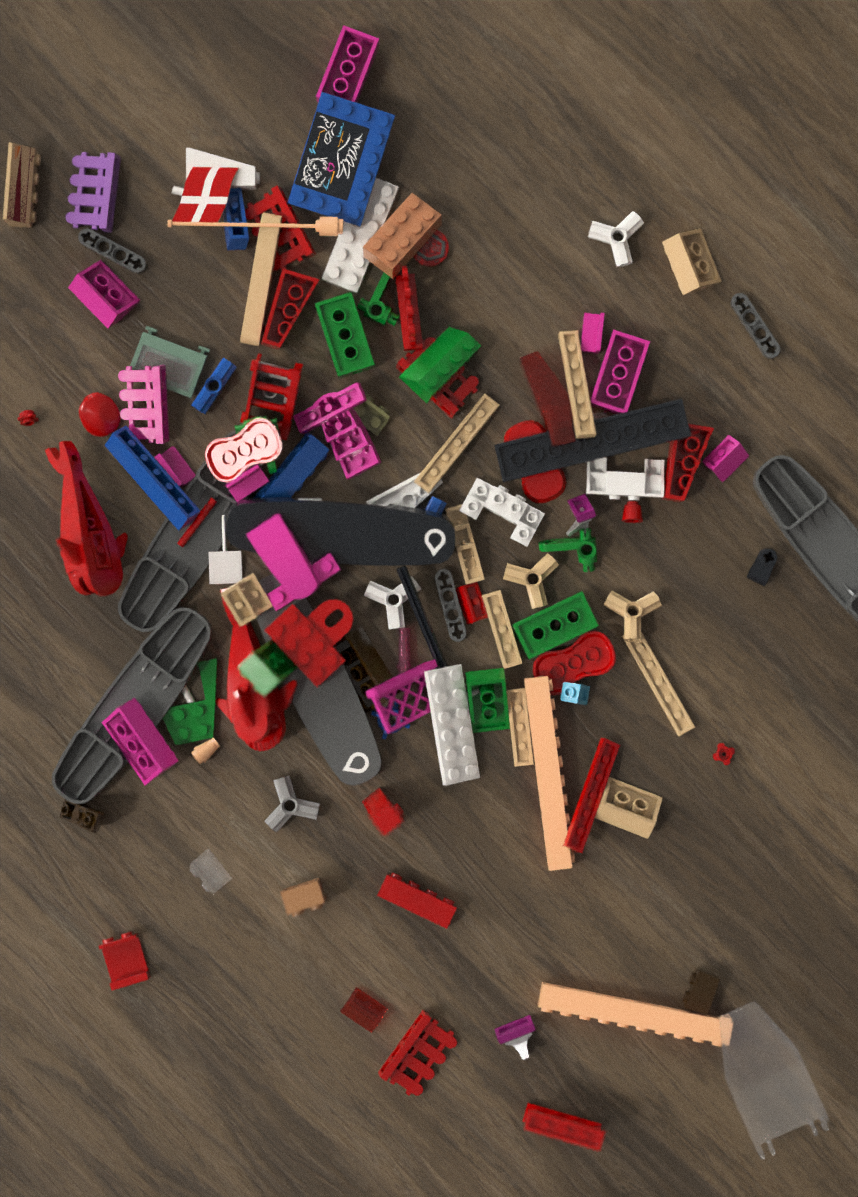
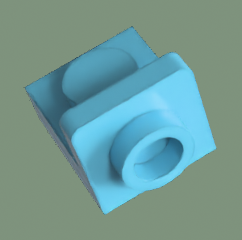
[560,682,590,705]

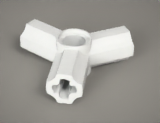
[588,211,644,267]
[364,576,421,629]

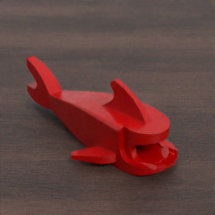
[45,441,128,596]
[215,588,297,751]

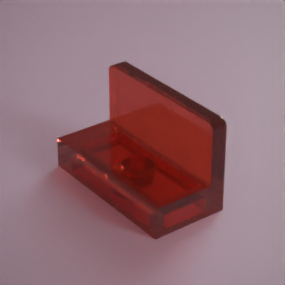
[544,404,575,447]
[340,987,388,1032]

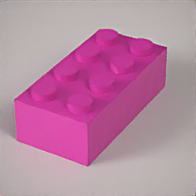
[316,25,380,103]
[590,330,650,414]

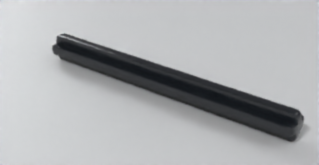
[397,566,448,669]

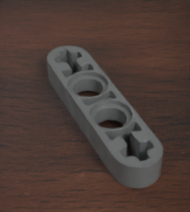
[78,228,147,274]
[730,293,780,359]
[435,569,466,642]

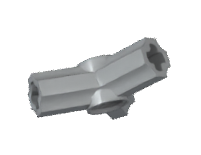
[264,775,320,832]

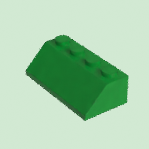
[399,327,481,403]

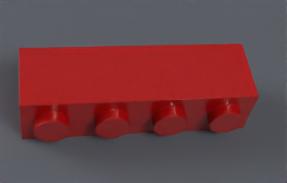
[377,872,457,929]

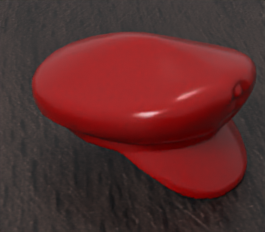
[79,392,120,437]

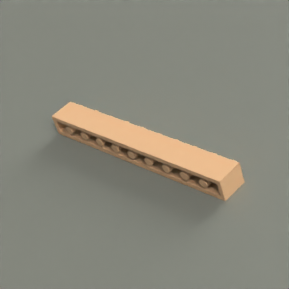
[524,676,575,871]
[538,982,733,1047]

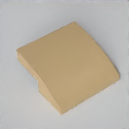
[220,573,273,627]

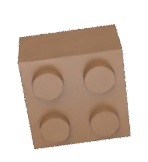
[280,878,326,916]

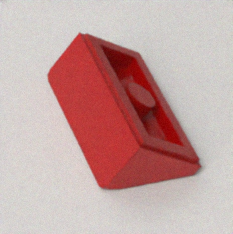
[456,581,488,624]

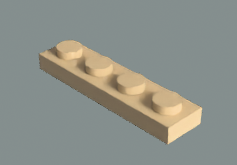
[482,590,522,669]
[507,688,534,767]

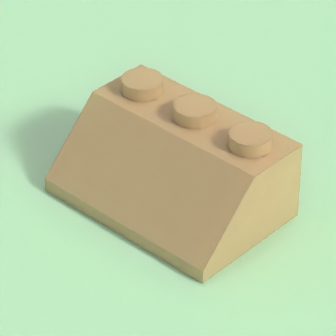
[662,229,722,295]
[595,777,663,839]

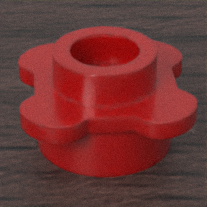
[17,410,39,426]
[713,743,735,765]

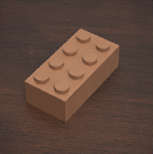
[363,193,442,279]

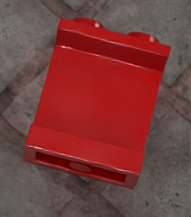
[98,931,151,991]

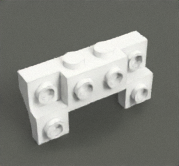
[586,458,664,501]
[459,478,545,547]

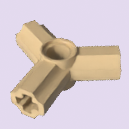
[503,553,559,609]
[603,591,662,642]

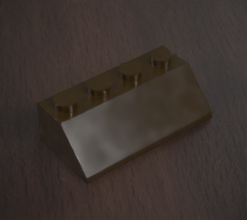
[334,626,401,714]

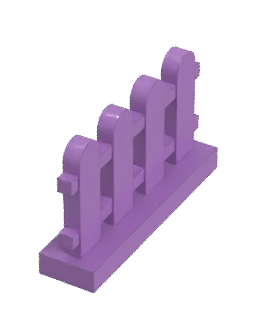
[66,152,121,232]

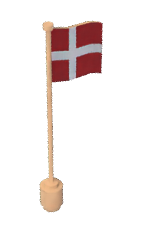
[167,167,343,236]

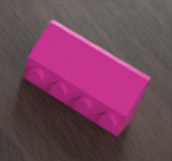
[102,698,178,785]

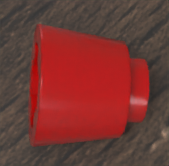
[622,501,643,523]

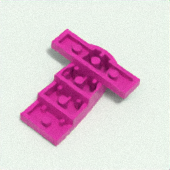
[293,382,381,479]
[246,514,341,611]

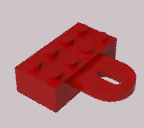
[264,600,353,687]

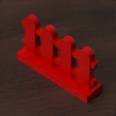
[245,185,316,271]
[396,266,423,351]
[396,337,479,419]
[378,1010,457,1096]

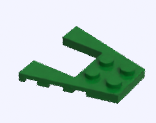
[163,658,218,745]

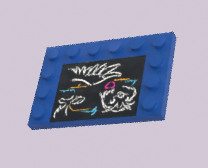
[288,92,395,227]

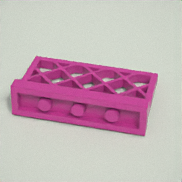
[365,659,438,733]

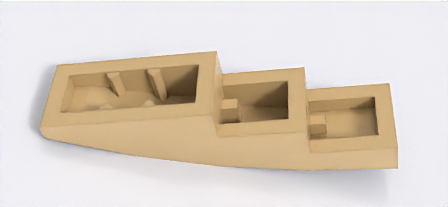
[445,504,484,584]

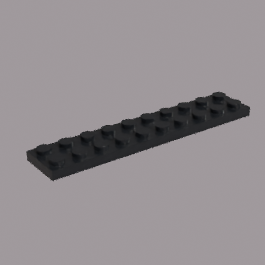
[494,399,691,483]

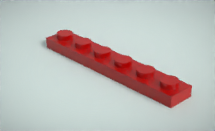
[563,738,620,853]

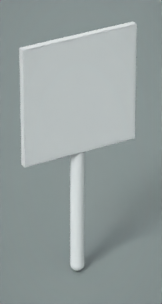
[208,515,242,584]

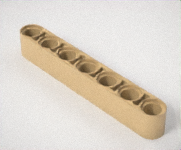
[240,212,282,346]

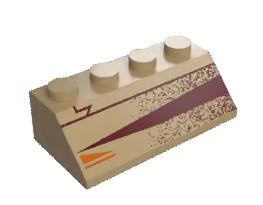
[3,142,41,228]

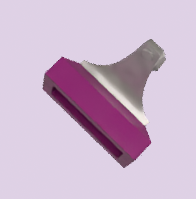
[566,494,596,536]
[494,1015,536,1060]

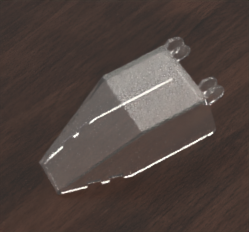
[719,1001,829,1160]

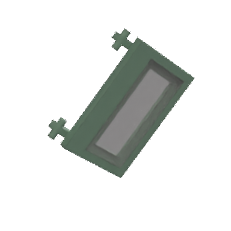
[130,326,210,399]

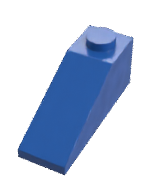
[223,188,249,250]

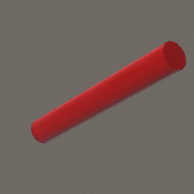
[177,497,217,547]

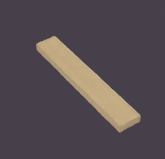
[558,330,596,439]
[414,394,500,494]
[622,632,695,737]

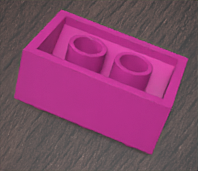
[68,260,140,328]

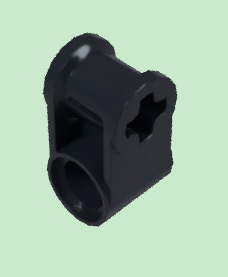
[747,549,777,586]

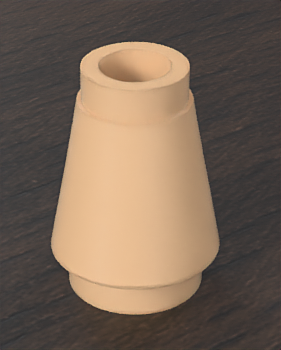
[191,738,220,764]

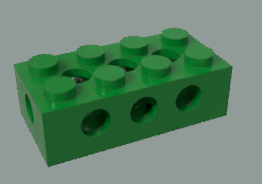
[315,292,375,379]
[512,591,599,660]

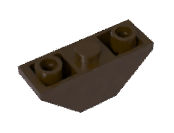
[59,799,105,833]

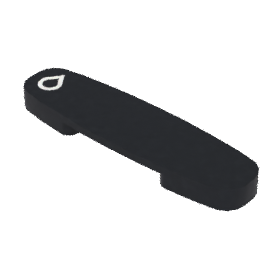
[226,497,455,566]

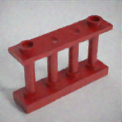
[240,354,303,441]
[522,1103,605,1151]

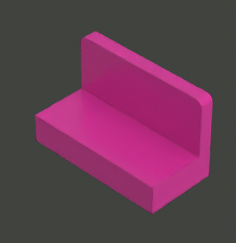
[581,313,605,354]
[702,435,749,482]
[154,446,195,488]
[225,464,269,502]

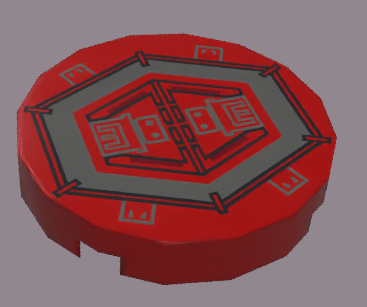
[413,230,449,267]

